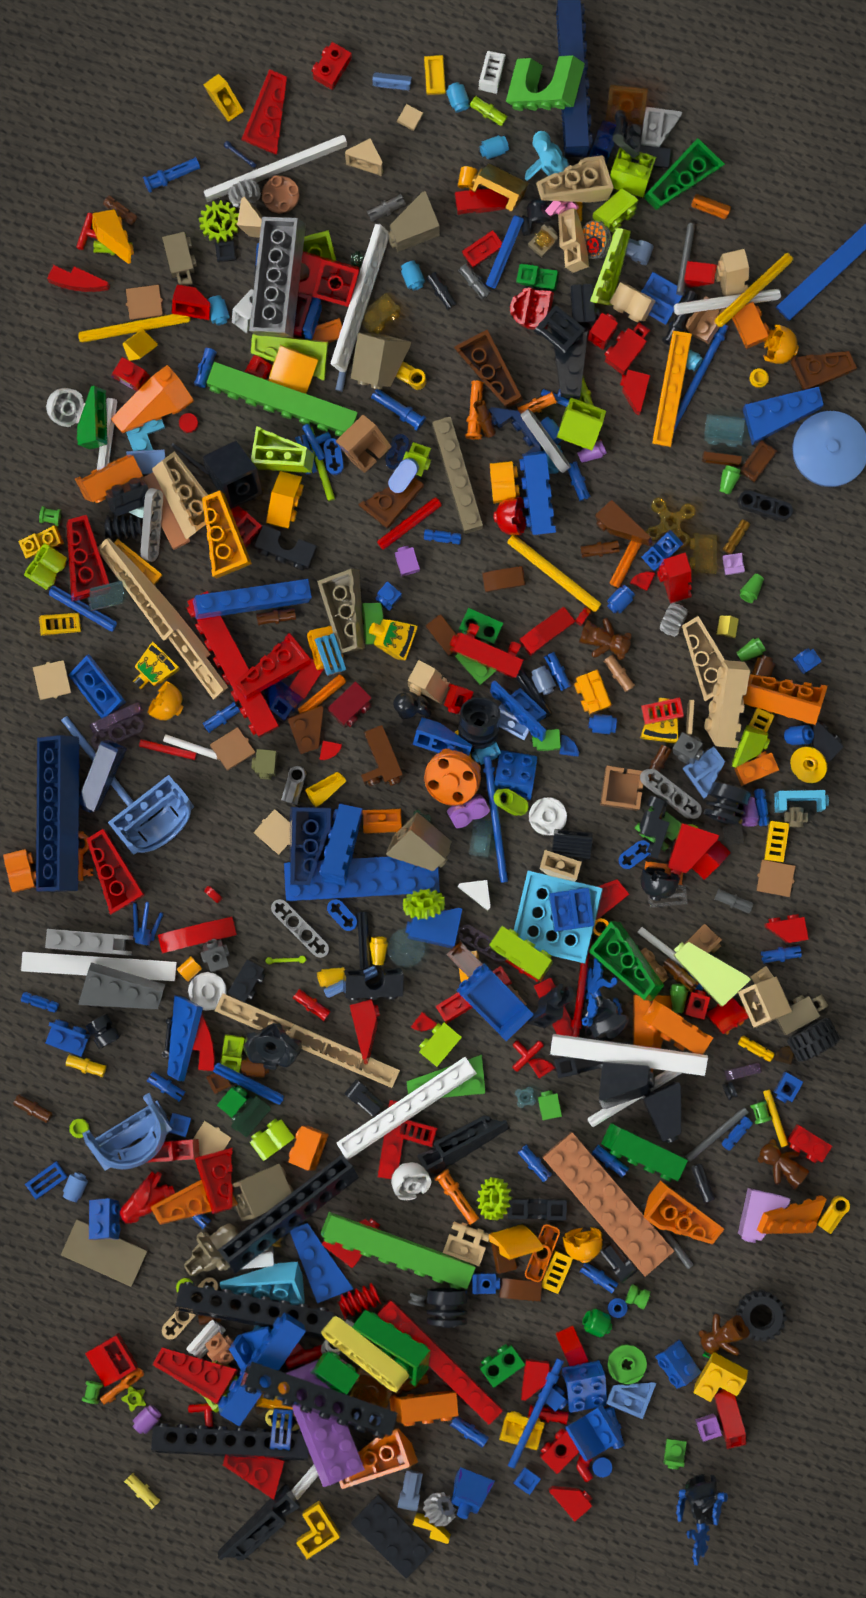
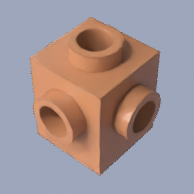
[205,1332,234,1366]

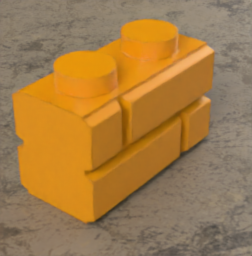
[574,670,612,715]

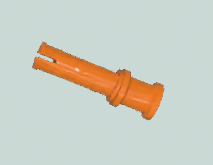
[465,381,483,440]
[434,1169,479,1225]

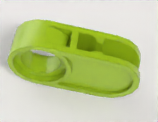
[493,789,528,816]

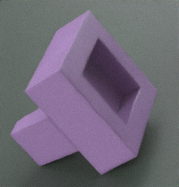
[722,553,745,575]

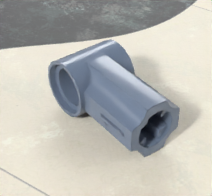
[625,238,654,265]
[397,1470,423,1512]

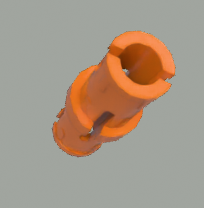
[517,392,557,414]

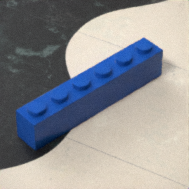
[193,579,312,619]
[218,1312,306,1426]

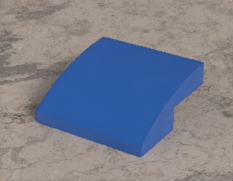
[641,272,686,325]
[549,888,594,932]

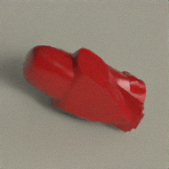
[120,1171,175,1224]

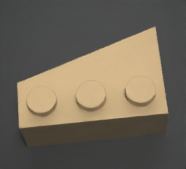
[715,249,749,296]
[408,660,450,704]

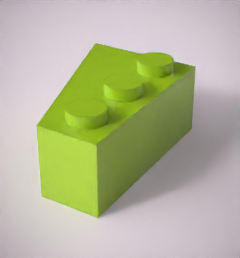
[251,426,314,473]
[489,926,553,982]

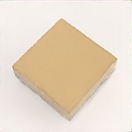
[397,104,423,131]

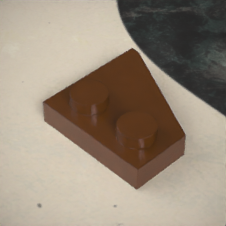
[287,705,323,754]

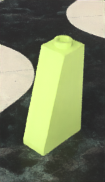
[673,942,751,1006]

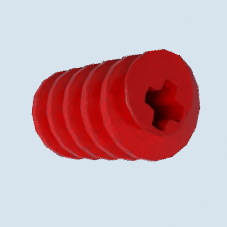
[338,1283,382,1319]

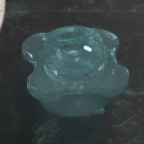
[515,1087,536,1108]

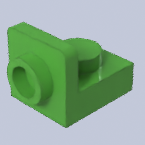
[664,1438,686,1470]

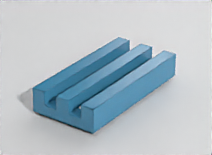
[315,633,346,676]

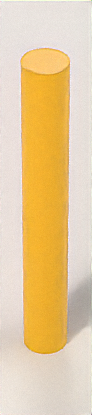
[763,1090,788,1147]

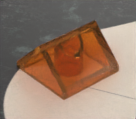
[606,84,648,125]
[350,1368,392,1409]

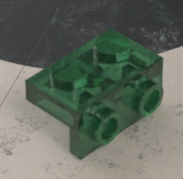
[231,1096,271,1137]

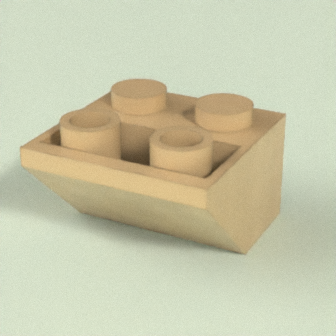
[738,976,792,1028]

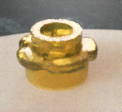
[534,230,552,248]

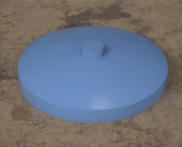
[792,411,866,487]

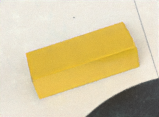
[123,330,158,361]

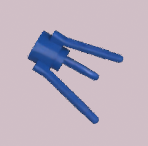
[133,902,163,945]

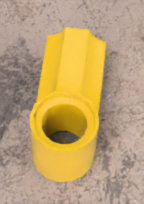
[395,362,426,390]
[817,1196,850,1234]

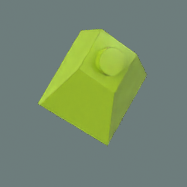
[732,725,770,768]

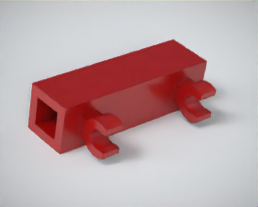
[450,623,523,678]

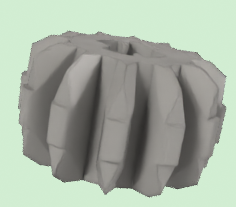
[228,179,261,208]
[660,603,688,637]
[423,1492,456,1527]

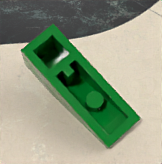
[77,386,108,450]

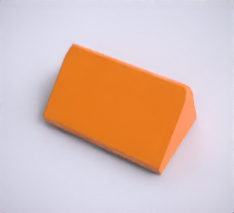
[691,194,731,219]
[363,809,402,833]

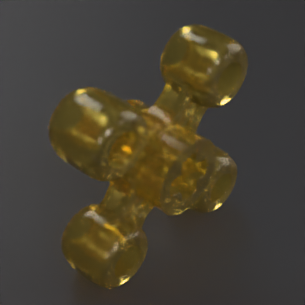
[646,498,695,548]

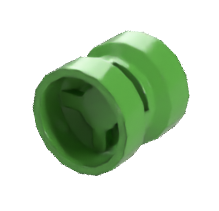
[625,1284,650,1309]

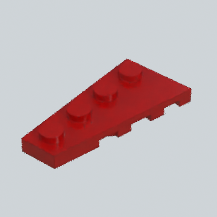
[241,69,287,154]
[235,633,311,699]
[152,1348,238,1404]

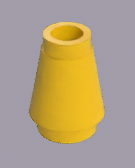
[369,937,388,965]
[317,967,345,988]

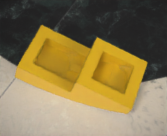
[413,1512,451,1544]

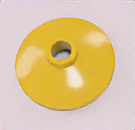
[790,747,827,783]

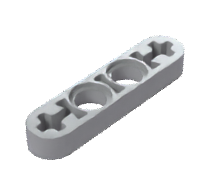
[521,409,571,473]
[140,488,163,562]
[640,769,702,819]
[271,899,329,958]

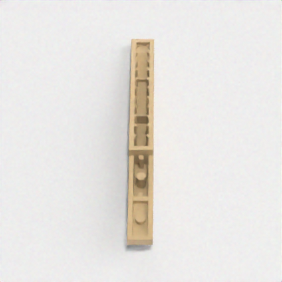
[98,538,228,700]
[215,993,400,1088]

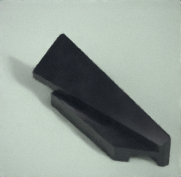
[417,1116,509,1179]
[218,1484,300,1560]

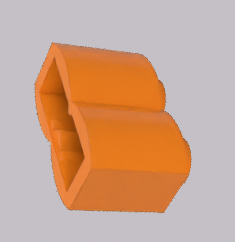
[3,849,36,893]

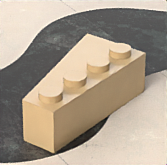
[152,451,208,539]
[682,616,725,702]
[704,660,750,748]

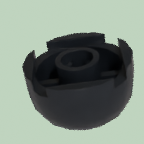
[640,867,680,901]

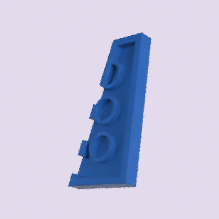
[167,995,203,1081]
[290,1223,354,1303]

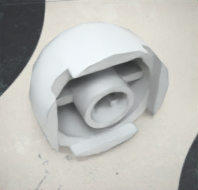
[46,388,85,427]
[391,1162,431,1201]

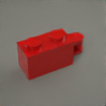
[604,322,650,375]

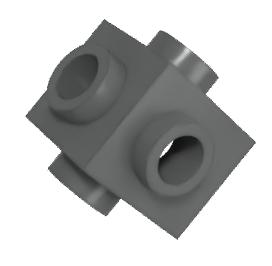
[673,732,704,764]
[200,939,230,972]

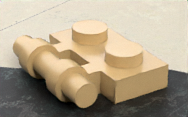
[443,1221,489,1266]

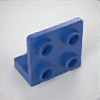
[494,750,537,800]
[45,1019,90,1057]
[229,1327,271,1370]
[562,1361,607,1413]
[566,1405,622,1461]

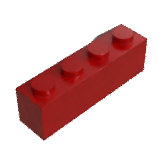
[87,829,145,915]

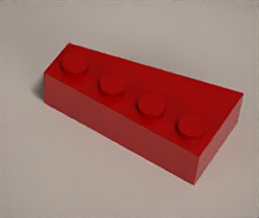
[66,515,110,602]

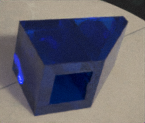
[589,120,616,165]
[264,680,303,721]

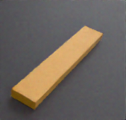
[652,330,692,447]

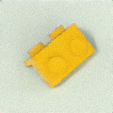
[499,1412,545,1450]

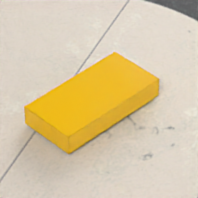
[424,55,446,95]

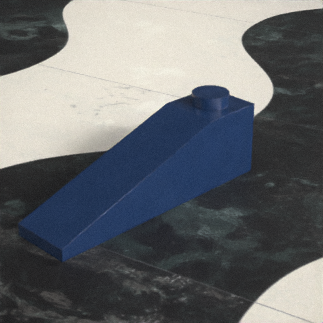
[290,807,331,885]

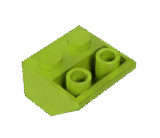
[610,147,656,197]
[592,189,638,234]
[557,398,606,450]

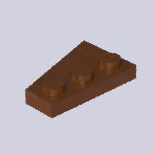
[789,351,857,390]
[358,477,424,529]

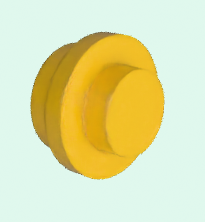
[749,368,769,388]

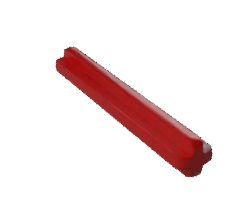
[377,497,441,549]

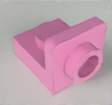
[545,201,578,216]

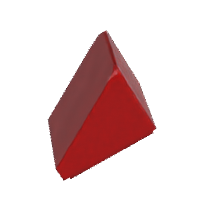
[245,355,273,380]

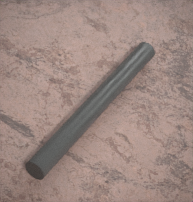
[676,223,695,296]
[685,1107,749,1162]
[641,1202,694,1269]

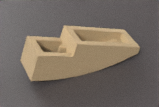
[558,208,589,273]

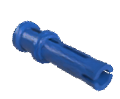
[143,157,200,193]
[371,389,426,431]

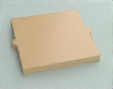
[33,660,71,700]
[686,700,694,737]
[254,809,290,855]
[193,1121,231,1156]

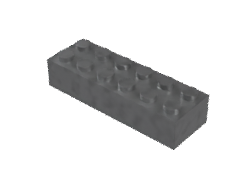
[249,217,306,338]

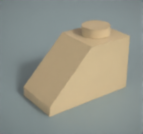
[539,850,581,882]

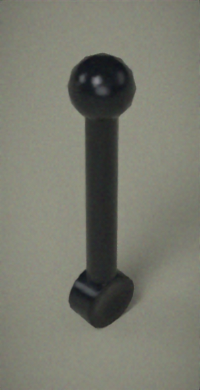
[162,1018,172,1058]

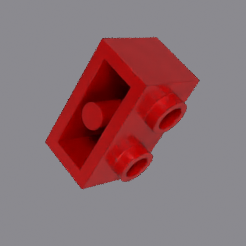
[312,42,352,90]
[787,1124,832,1163]

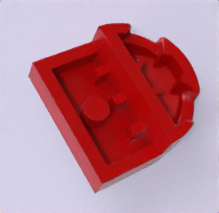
[510,288,554,329]

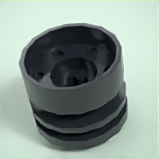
[458,697,500,749]
[703,782,751,825]
[427,1288,467,1328]

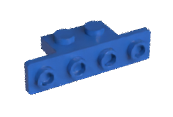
[490,680,546,742]

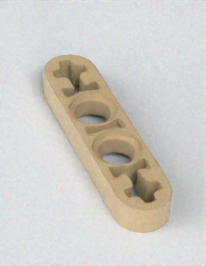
[162,1277,219,1339]

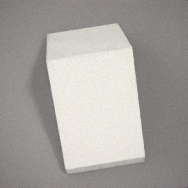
[458,880,490,911]

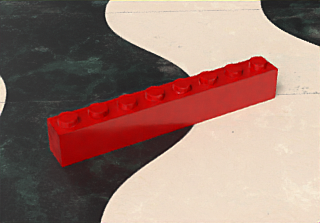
[187,591,279,738]
[377,1299,503,1425]

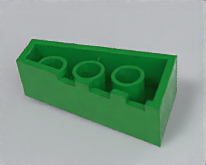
[643,138,725,210]
[589,921,664,1000]
[601,1123,688,1182]
[352,1310,430,1386]

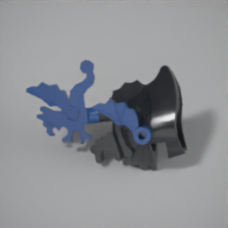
[582,958,629,1042]
[676,1474,728,1565]

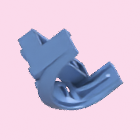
[108,775,194,855]
[82,1093,172,1170]

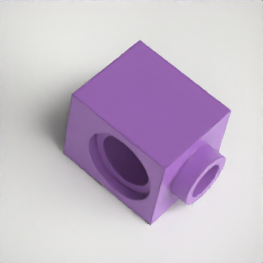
[395,546,420,577]
[695,1413,722,1441]

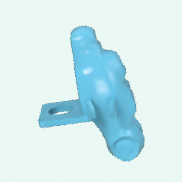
[525,131,570,181]

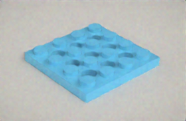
[514,871,603,964]

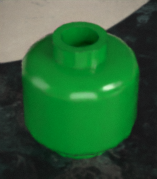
[582,1309,612,1338]

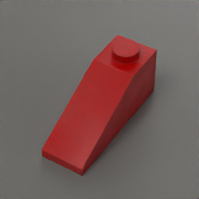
[519,607,575,657]
[349,1000,380,1064]

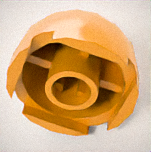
[763,325,799,364]
[148,681,184,720]
[563,1227,602,1263]

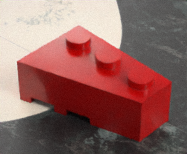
[657,553,692,604]

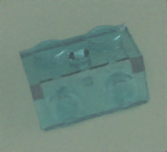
[704,414,745,447]

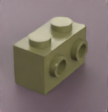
[252,749,278,780]

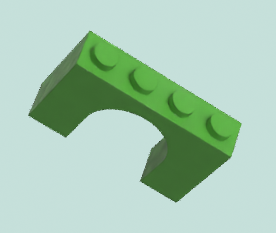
[506,56,585,111]

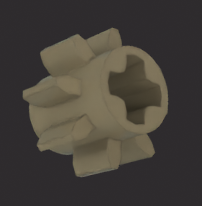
[784,807,808,828]

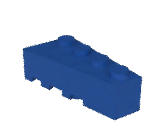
[743,387,824,445]
[519,451,556,535]
[319,804,363,886]

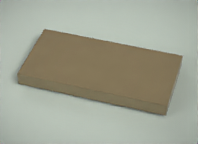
[61,1219,148,1287]

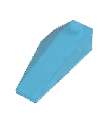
[220,1262,305,1305]

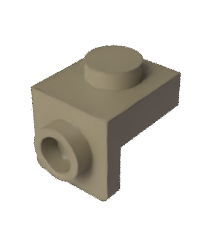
[528,225,558,258]

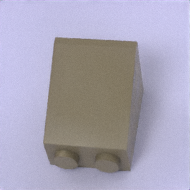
[388,191,440,252]
[351,333,411,389]
[386,812,452,871]
[232,1164,294,1222]

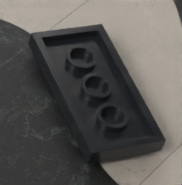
[351,1495,433,1579]

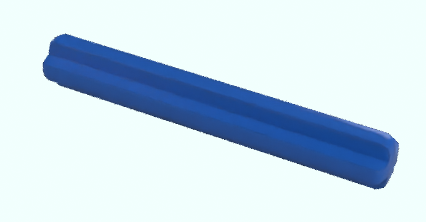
[486,215,524,288]
[48,585,117,632]
[213,1063,284,1105]

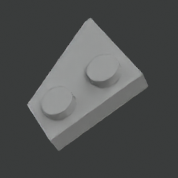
[641,107,682,147]

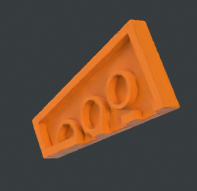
[151,1180,238,1225]
[756,1195,827,1234]

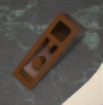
[595,500,653,546]

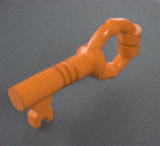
[78,831,93,881]
[100,1368,144,1405]

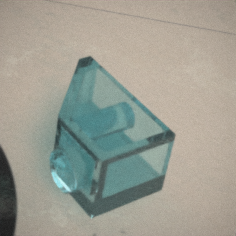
[469,818,493,858]

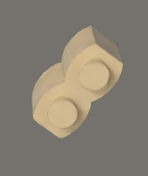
[610,282,655,322]

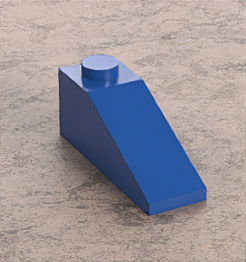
[413,717,472,756]

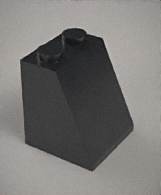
[203,441,263,510]
[599,1062,655,1109]
[641,1082,681,1143]

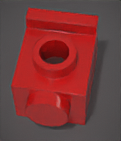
[444,683,474,714]
[684,989,710,1020]

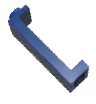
[457,964,534,1041]

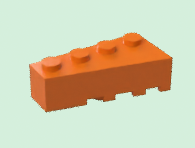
[743,674,828,725]

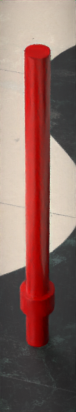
[570,938,592,1037]

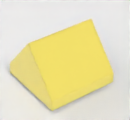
[716,616,739,638]

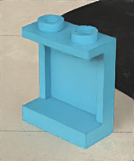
[774,790,829,813]

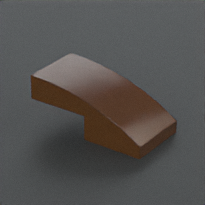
[482,566,526,592]
[499,1278,542,1301]

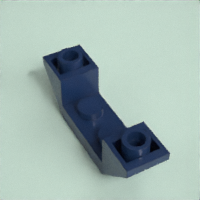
[488,407,541,453]

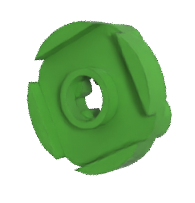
[607,1344,647,1384]

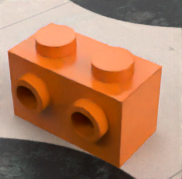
[732,302,770,349]
[734,751,779,786]
[289,1126,329,1171]

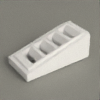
[479,51,506,93]

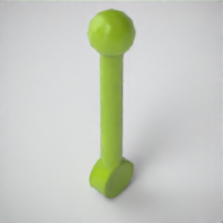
[266,956,306,965]

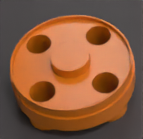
[424,749,481,805]

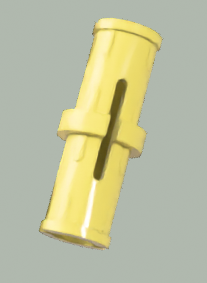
[124,1473,160,1509]

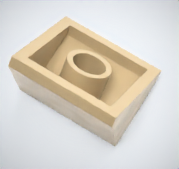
[345,139,383,176]
[237,197,263,237]

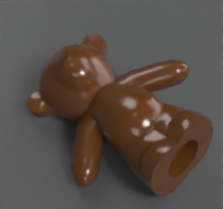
[579,618,631,660]
[757,1139,809,1190]
[699,1314,750,1355]

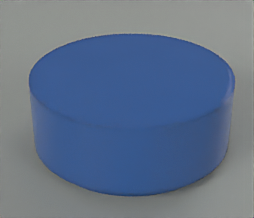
[592,1457,612,1477]

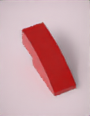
[455,189,509,215]
[47,265,110,292]
[192,1014,215,1071]
[146,1139,200,1163]

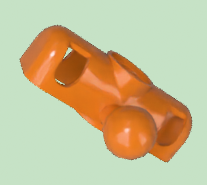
[525,1224,560,1282]

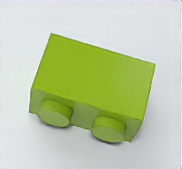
[419,1023,462,1067]

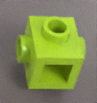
[403,442,431,477]

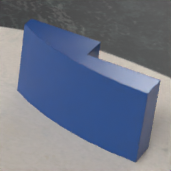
[641,530,683,571]

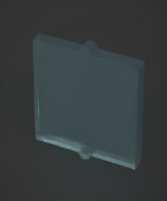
[88,581,125,611]

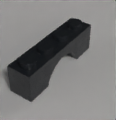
[553,1041,631,1078]

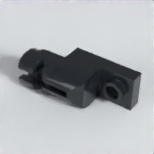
[639,796,670,860]
[528,984,574,1029]

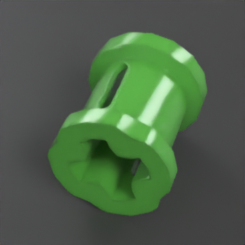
[39,506,62,526]
[750,1101,772,1124]
[82,1380,103,1404]

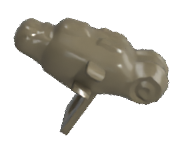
[184,1223,239,1277]

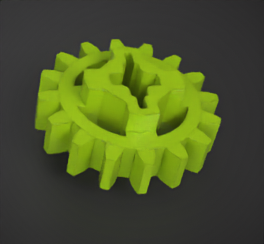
[199,200,239,243]
[403,889,445,920]
[477,1177,511,1220]

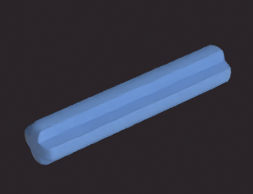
[324,966,378,998]

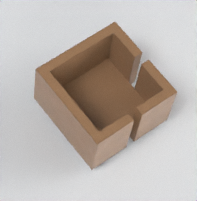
[336,415,392,473]
[600,766,643,811]

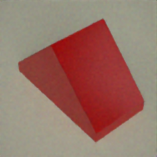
[684,261,717,288]
[692,840,731,880]
[555,1326,589,1366]

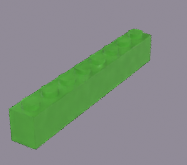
[207,362,358,437]
[321,1212,476,1290]

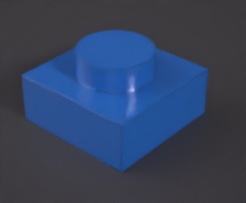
[169,1113,192,1137]
[513,1467,541,1495]

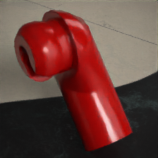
[576,1455,593,1482]

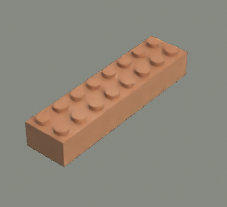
[542,1132,674,1276]

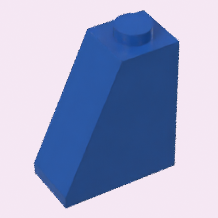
[405,908,462,948]

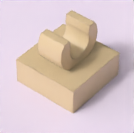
[750,966,774,984]

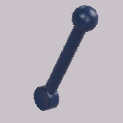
[224,141,257,168]

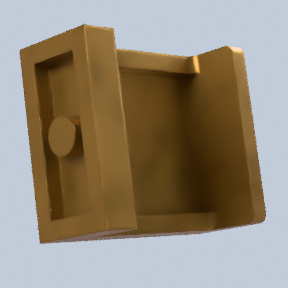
[471,164,529,211]

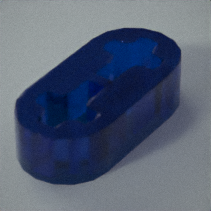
[385,434,409,470]

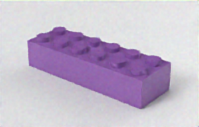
[284,1360,365,1487]

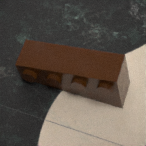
[454,330,523,409]

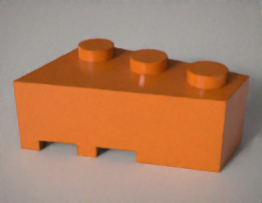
[75,454,143,503]
[642,1000,713,1055]
[389,1391,458,1426]

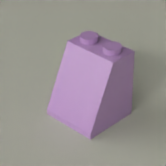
[738,1188,790,1243]

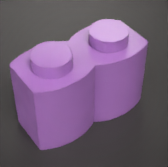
[447,794,490,828]

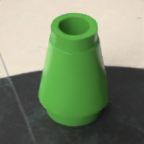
[719,465,741,495]
[740,574,764,603]
[736,637,766,662]
[670,984,689,1013]

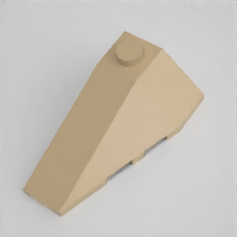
[536,155,613,203]

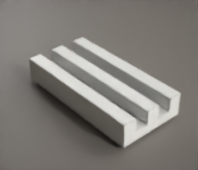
[186,1320,226,1359]

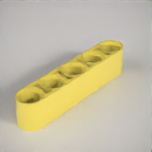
[321,1316,409,1392]

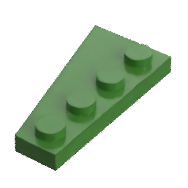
[407,1055,485,1098]

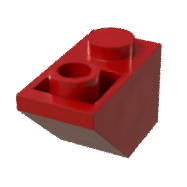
[764,914,808,943]

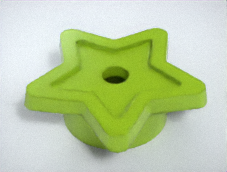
[121,1386,146,1411]

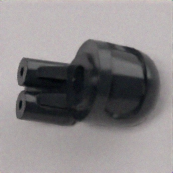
[521,199,551,236]
[393,693,432,719]

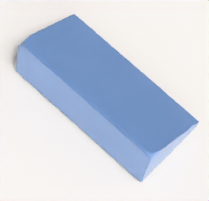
[373,72,412,90]
[126,450,166,474]
[499,703,530,740]

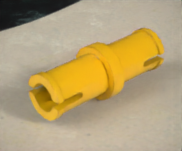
[66,1054,106,1077]

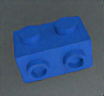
[89,1198,121,1240]
[655,1340,702,1388]

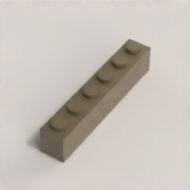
[432,416,483,534]

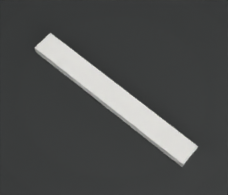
[204,135,347,202]
[330,224,389,372]
[21,952,177,981]
[550,1034,708,1076]
[337,1057,477,1160]

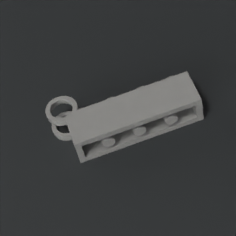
[45,929,133,955]

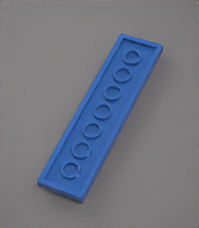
[284,857,440,901]

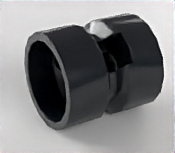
[86,1014,121,1049]

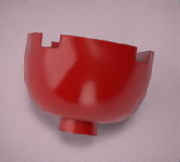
[493,497,526,535]

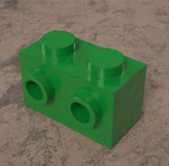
[310,1352,360,1395]

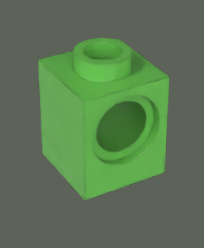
[532,729,560,751]
[538,1090,562,1120]

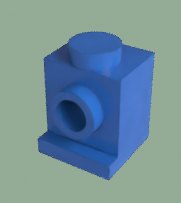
[375,582,402,611]
[793,648,822,674]
[774,1072,803,1103]
[472,1273,500,1294]
[537,1385,568,1411]

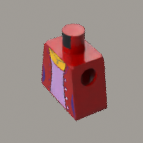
[111,357,151,392]

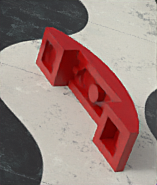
[158,917,237,954]

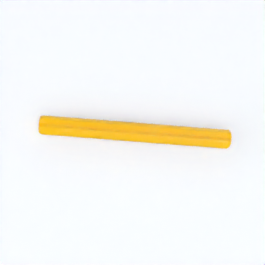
[714,253,793,327]
[78,314,191,342]
[507,535,601,612]

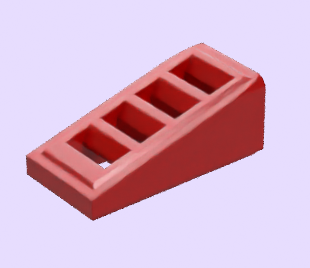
[641,697,684,725]
[395,1120,437,1147]

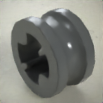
[408,1293,427,1307]

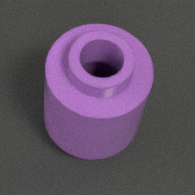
[133,1404,161,1434]

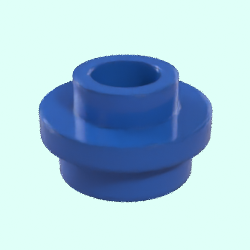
[608,1298,627,1318]

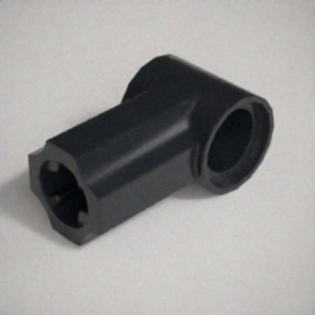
[344,1079,384,1117]
[600,1241,637,1283]

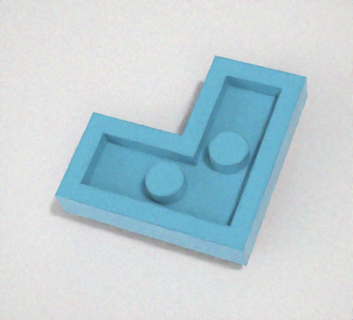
[126,419,165,451]

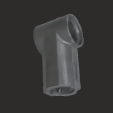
[281,766,306,805]

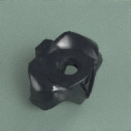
[243,1023,302,1070]

